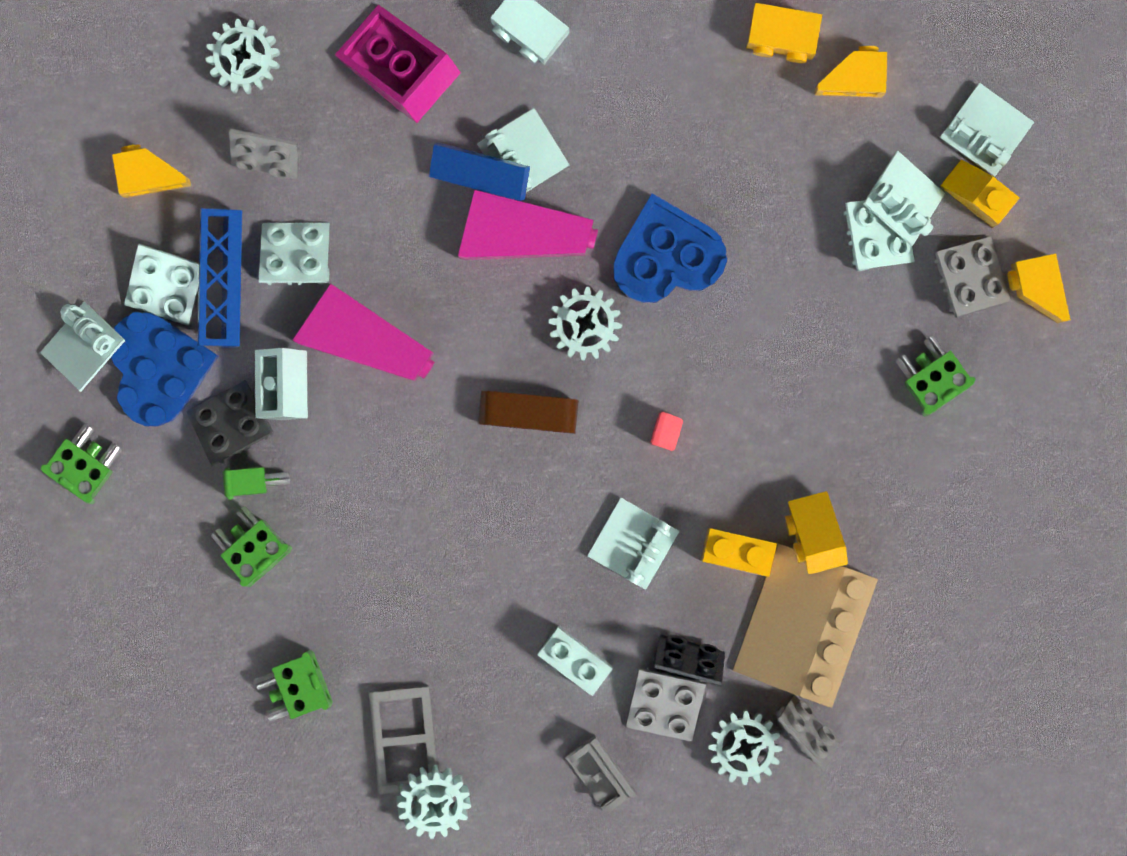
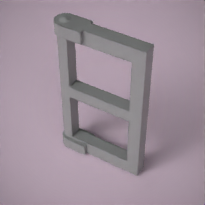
[368,686,437,795]

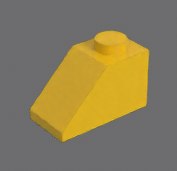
[815,46,887,98]
[112,144,191,198]
[940,159,1020,228]
[1007,253,1070,323]

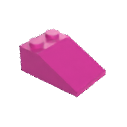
[335,4,461,123]

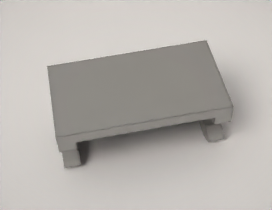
[565,735,635,813]

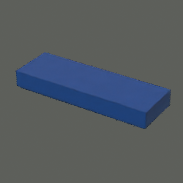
[429,143,530,201]

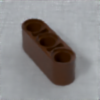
[478,390,579,434]

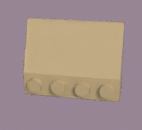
[733,543,878,708]

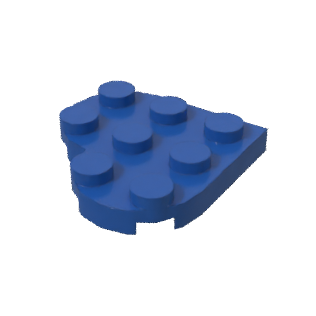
[613,193,727,303]
[111,312,219,427]

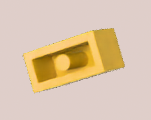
[746,3,822,63]
[784,491,848,575]
[701,528,777,577]

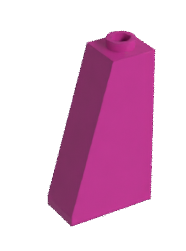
[458,190,598,260]
[293,284,435,381]

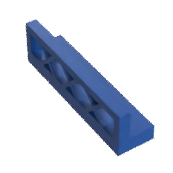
[197,208,242,348]

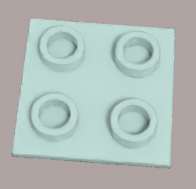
[940,83,1034,177]
[477,108,570,200]
[863,151,945,246]
[843,200,915,271]
[259,223,330,285]
[124,244,199,326]
[40,302,125,392]
[587,498,679,590]

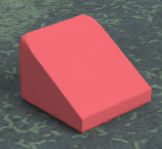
[650,412,683,451]

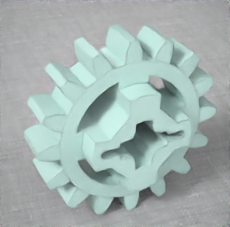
[206,19,280,94]
[549,287,622,361]
[708,710,782,785]
[396,765,471,839]

